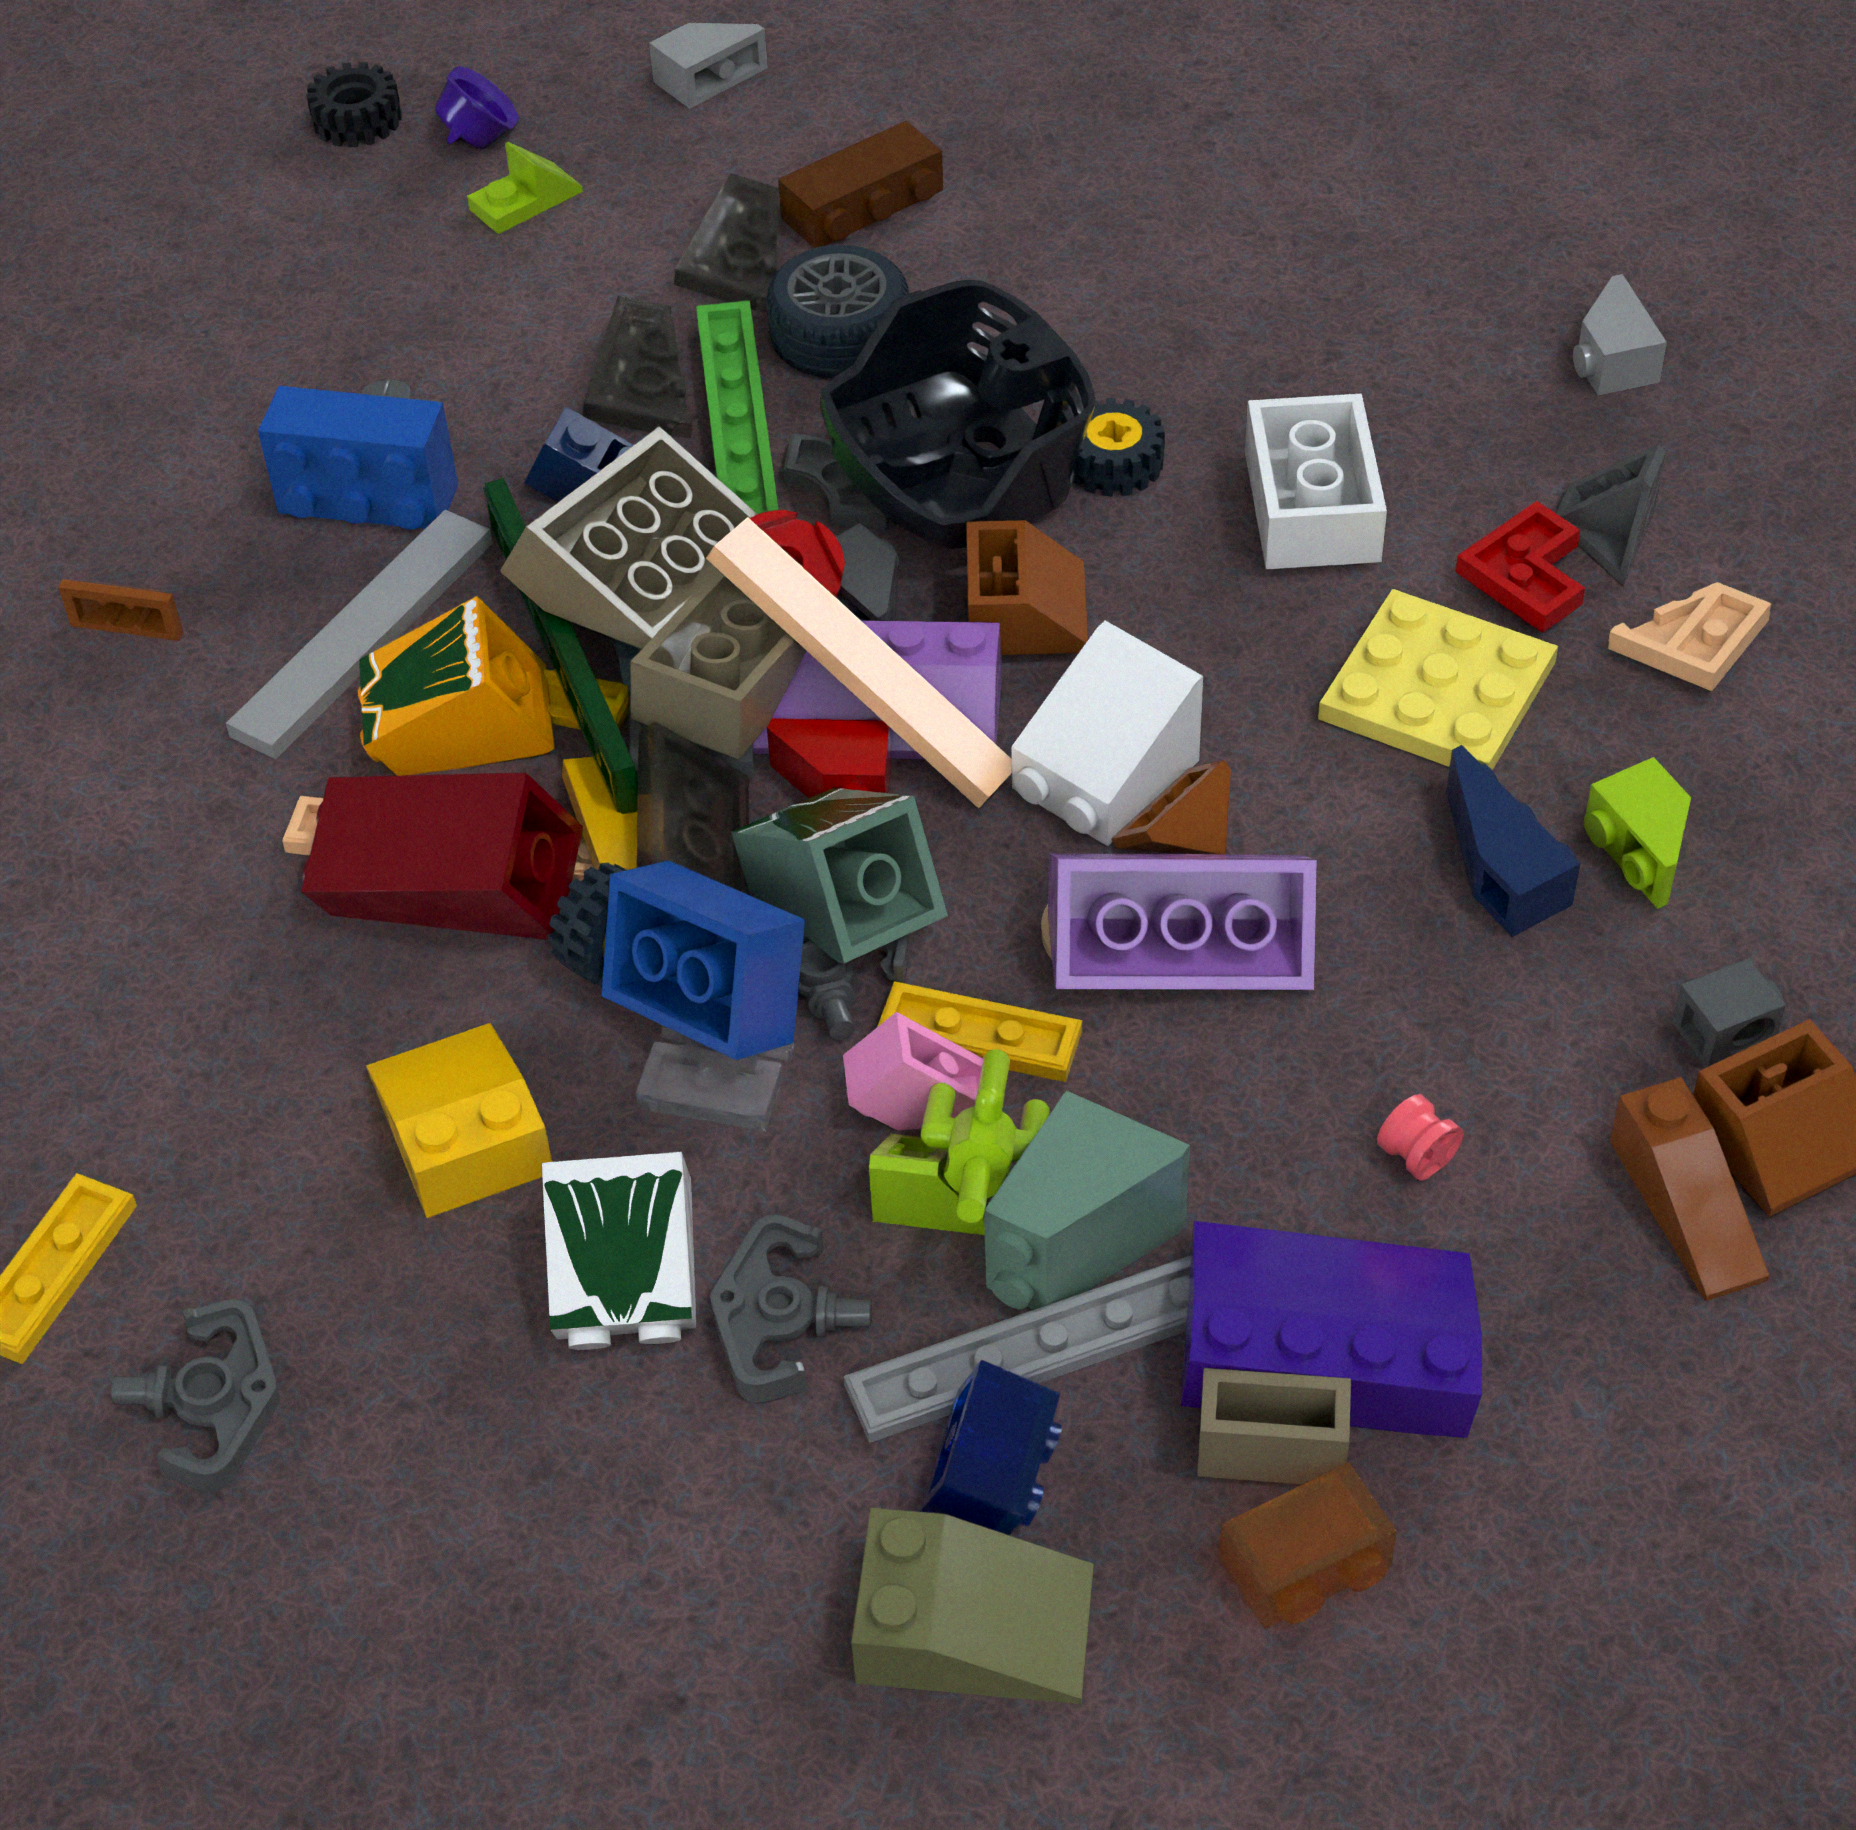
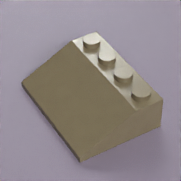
[500,427,757,649]

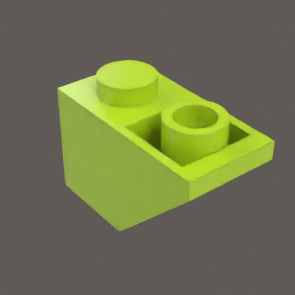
[1584,757,1691,909]

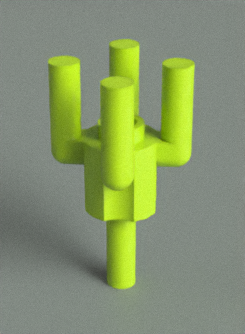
[921,1049,1050,1223]

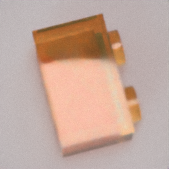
[1219,1462,1397,1629]

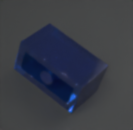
[920,1359,1062,1535]

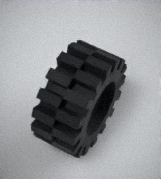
[306,62,402,147]

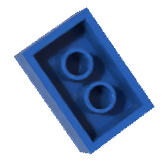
[258,386,458,530]
[601,860,805,1060]

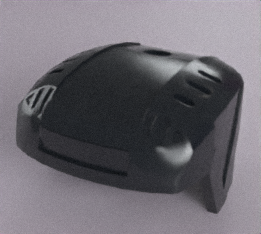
[819,280,1096,549]

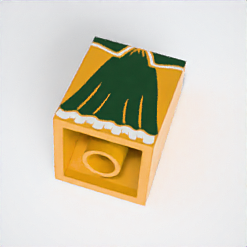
[358,596,555,776]

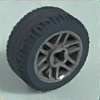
[766,245,909,379]

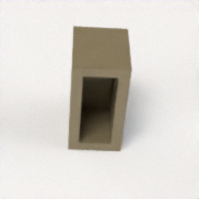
[1197,1368,1351,1487]

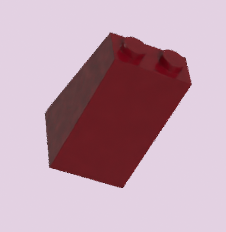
[301,772,583,940]

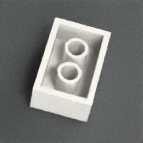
[1245,394,1387,569]

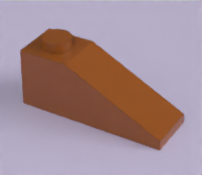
[1610,1077,1769,1301]

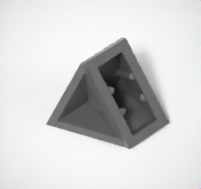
[1556,443,1666,587]

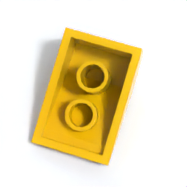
[366,1023,552,1218]

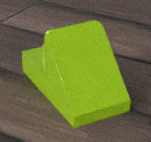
[467,142,583,234]

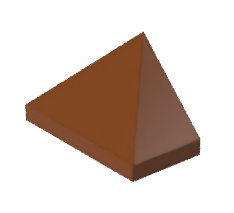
[58,579,184,641]
[1111,760,1231,855]

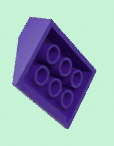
[1180,1221,1482,1438]

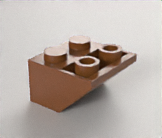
[967,520,1088,655]
[1693,1019,1856,1217]

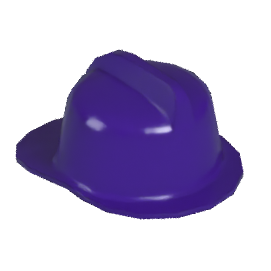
[435,66,519,149]

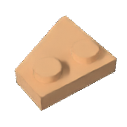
[1608,582,1771,691]

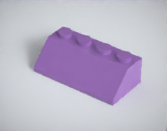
[753,621,1002,759]
[1048,854,1317,990]

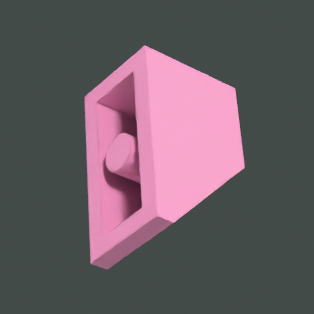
[843,1012,983,1131]

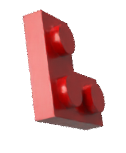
[1455,501,1585,633]

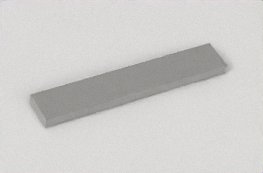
[226,510,493,760]
[844,1255,1191,1443]

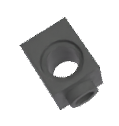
[1672,958,1786,1067]

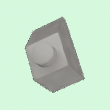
[649,23,768,109]
[1573,274,1667,395]

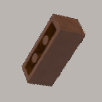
[778,120,943,248]

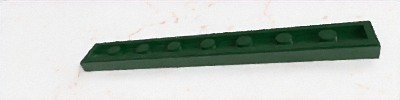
[483,478,643,814]

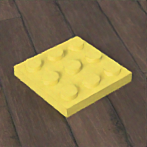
[1318,589,1558,770]

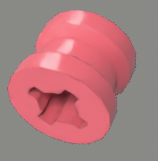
[1377,1094,1464,1181]

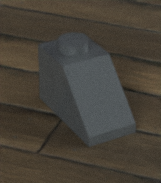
[836,523,899,621]

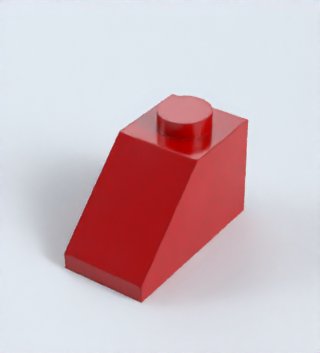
[766,718,892,798]

